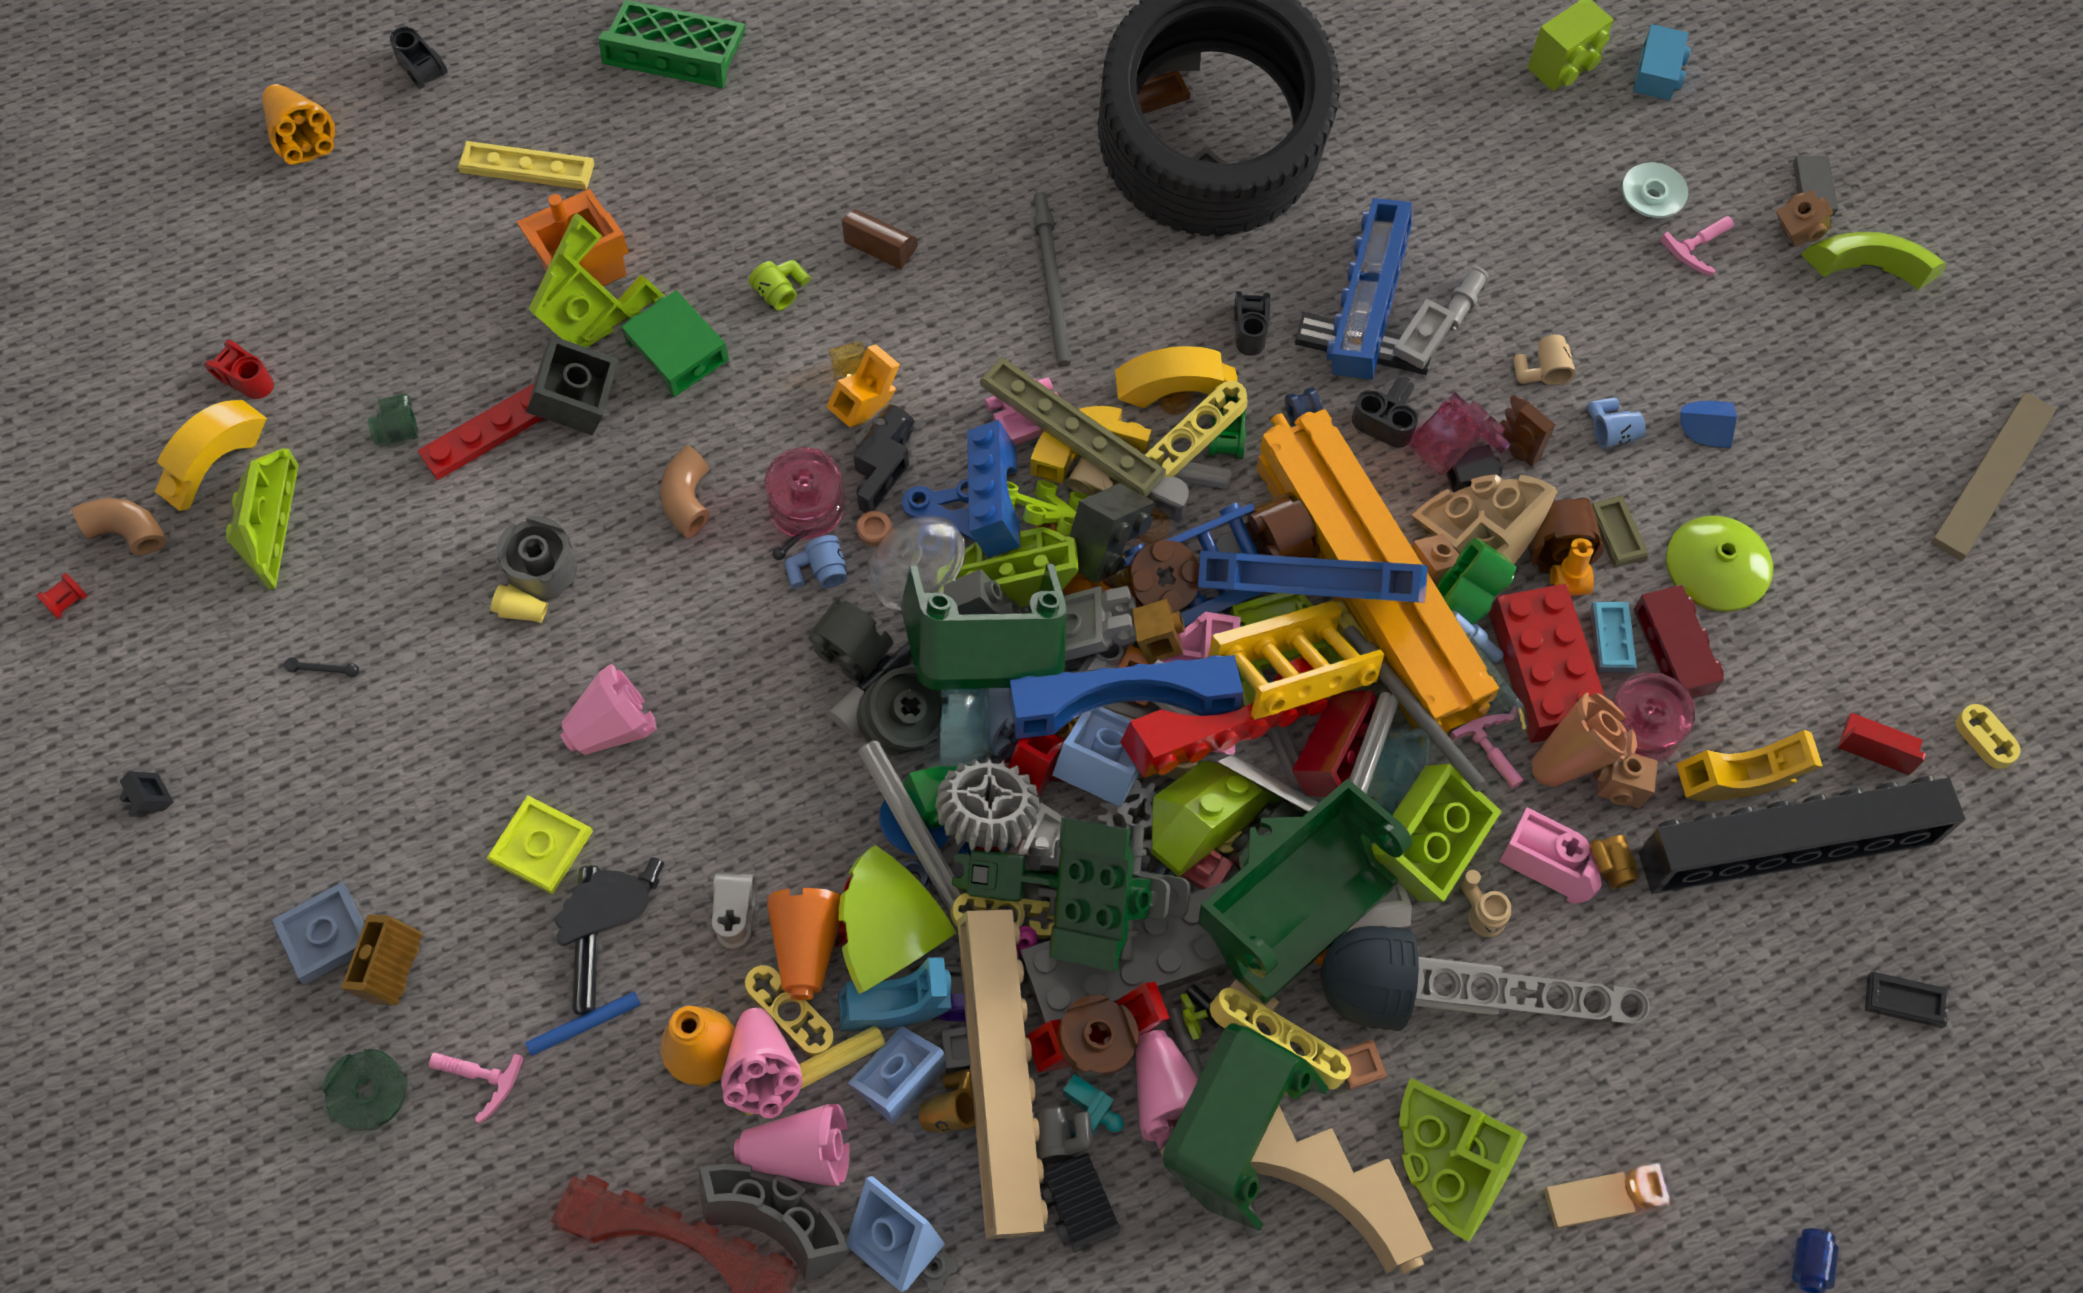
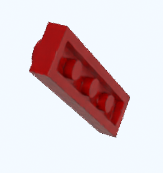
[417,383,544,481]

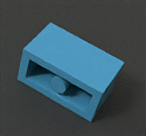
[1633,24,1691,100]

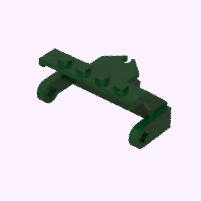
[1198,779,1412,1005]

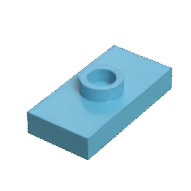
[1590,602,1637,673]

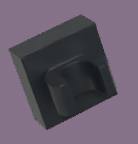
[120,771,174,817]

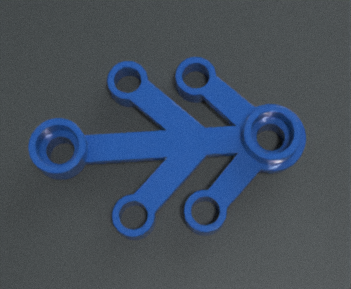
[902,479,976,563]

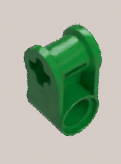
[1208,394,1246,459]

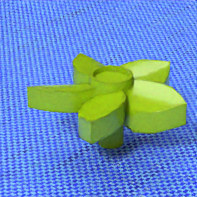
[1180,993,1208,1040]

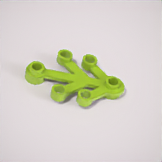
[1007,480,1090,536]

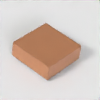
[1338,1039,1387,1090]

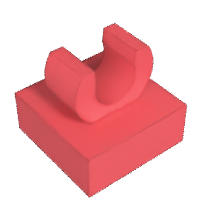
[1181,851,1233,890]

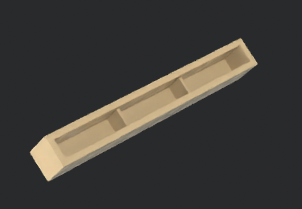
[957,910,1048,1240]

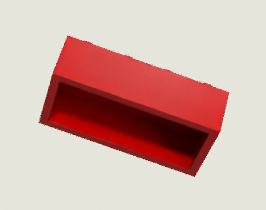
[1489,584,1604,743]

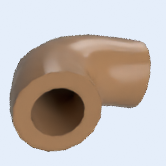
[659,445,709,538]
[72,497,167,555]

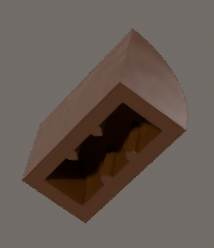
[842,209,918,270]

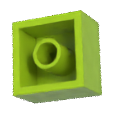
[1527,0,1614,92]

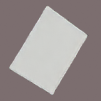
[1218,755,1319,812]

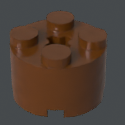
[1244,492,1320,558]
[1528,497,1603,574]

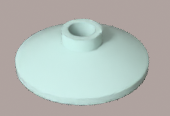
[1622,162,1688,218]

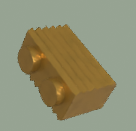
[341,914,423,1006]

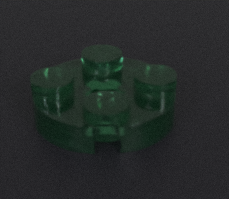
[323,1049,408,1131]

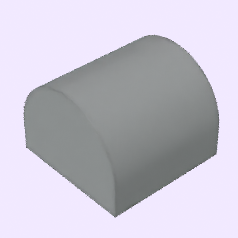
[1150,477,1189,523]
[828,687,864,740]

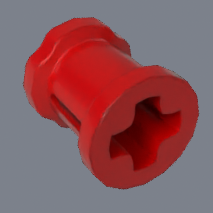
[36,572,88,620]

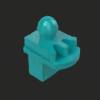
[1063,1074,1124,1137]

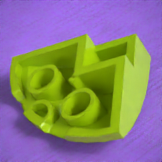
[839,845,957,994]
[1399,1077,1528,1242]

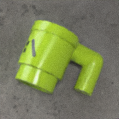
[748,260,811,311]

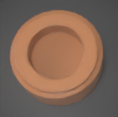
[857,511,892,547]

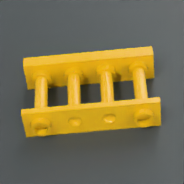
[1208,600,1385,720]

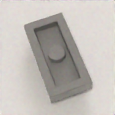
[1392,298,1456,369]

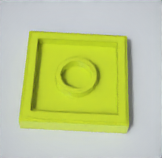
[487,795,593,895]

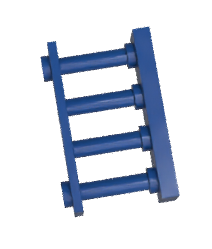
[1120,502,1266,628]

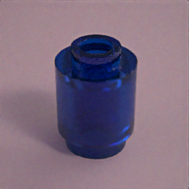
[1792,1228,1839,1293]

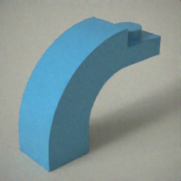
[838,958,952,1031]

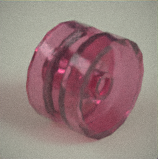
[764,447,845,539]
[1611,672,1696,763]

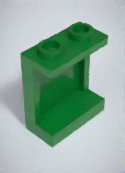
[621,290,729,397]

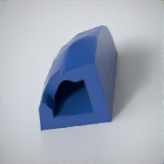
[1680,401,1737,448]

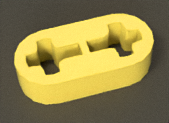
[1956,704,2020,769]

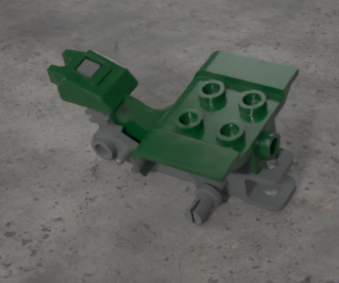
[952,817,1191,972]

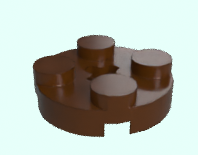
[1128,540,1200,612]
[1057,995,1139,1077]

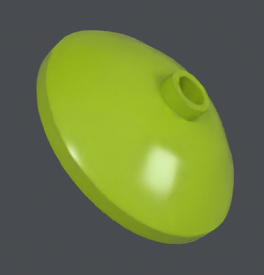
[1666,516,1773,612]

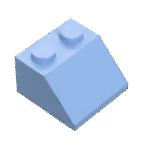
[1052,706,1139,807]

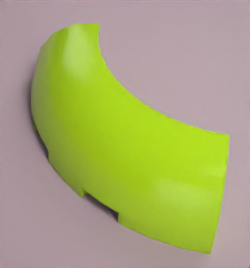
[1801,232,1946,290]

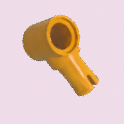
[1550,538,1594,596]

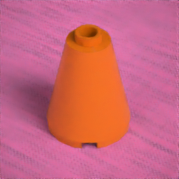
[767,888,841,1000]

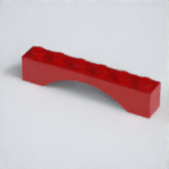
[1120,656,1330,778]

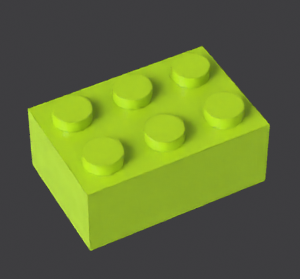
[1371,763,1502,902]

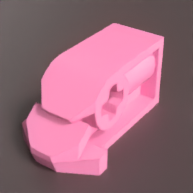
[1499,807,1602,904]

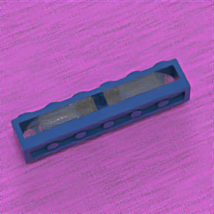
[1327,198,1412,380]

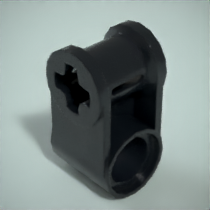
[390,26,448,89]
[1234,291,1270,356]

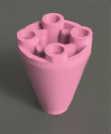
[721,1008,802,1118]
[1135,1030,1199,1149]

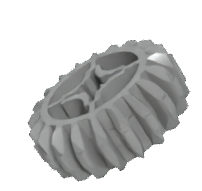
[935,757,1040,853]

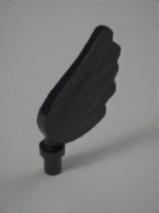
[555,857,664,946]

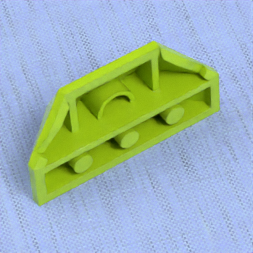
[226,448,299,589]
[937,526,1078,608]
[1151,760,1281,876]

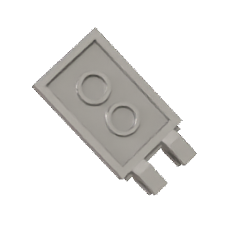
[1020,586,1137,661]

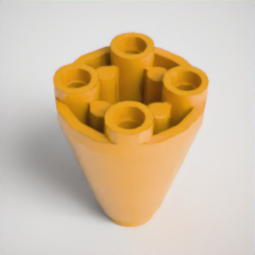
[262,84,335,165]
[660,1006,735,1087]

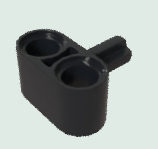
[1351,377,1418,448]

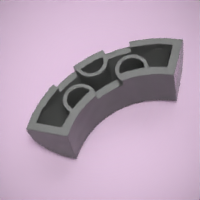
[699,1164,849,1282]

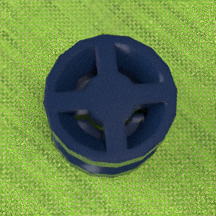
[1285,387,1323,427]

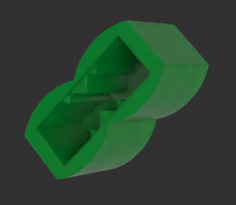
[1436,537,1517,625]

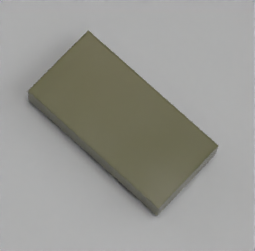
[1591,495,1649,568]

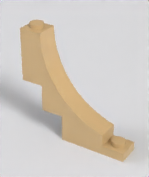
[1160,1105,1433,1275]

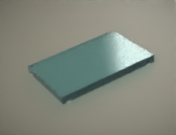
[1466,633,1529,732]

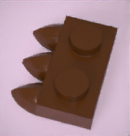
[1500,395,1556,467]

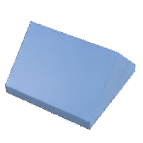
[848,1026,946,1124]
[846,1176,945,1292]

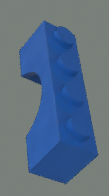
[967,420,1021,558]

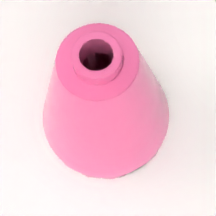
[734,1104,850,1187]

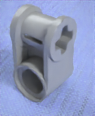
[712,874,756,950]

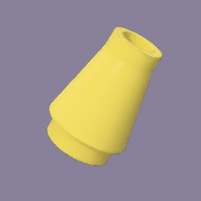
[490,583,548,623]

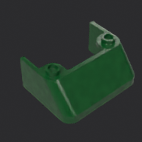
[900,564,1066,690]
[1163,1023,1329,1231]

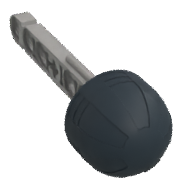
[1321,926,1650,1031]

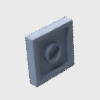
[272,882,365,985]

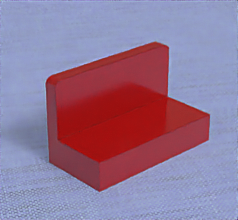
[1838,712,1926,775]

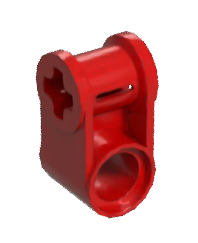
[204,339,274,399]

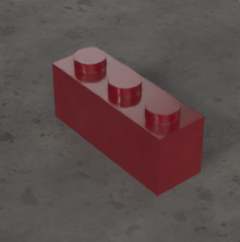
[1633,585,1724,704]
[1292,690,1377,797]

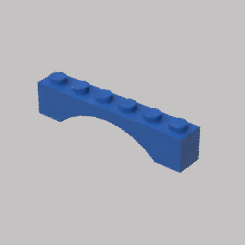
[1198,551,1428,603]
[1010,655,1243,739]

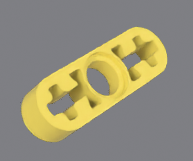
[950,893,1055,939]
[745,965,834,1057]

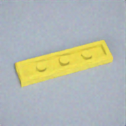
[458,141,594,190]

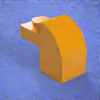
[826,344,900,428]

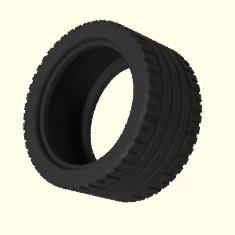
[1098,0,1340,236]

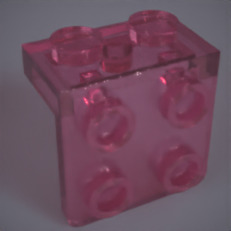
[1408,392,1511,475]

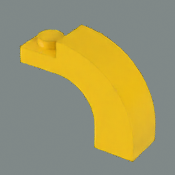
[1115,346,1238,408]
[155,400,267,511]
[1030,406,1151,484]
[1676,730,1823,801]

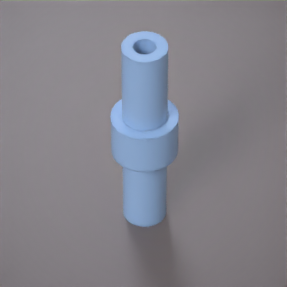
[1452,611,1503,663]

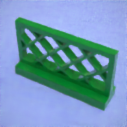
[598,0,746,88]

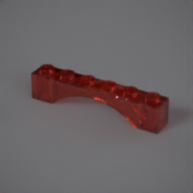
[550,1174,799,1293]

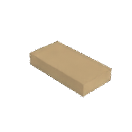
[1544,1172,1636,1230]

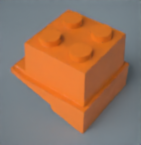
[517,189,629,286]

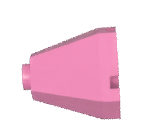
[560,664,657,755]

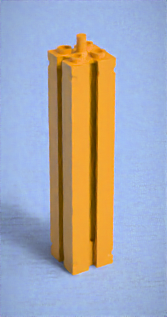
[1256,409,1500,746]

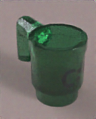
[368,393,419,445]

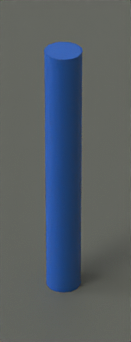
[525,991,641,1056]

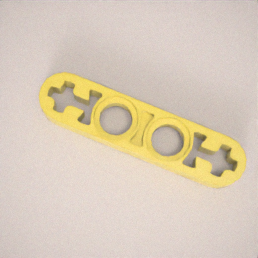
[1145,381,1248,478]
[1210,988,1351,1089]

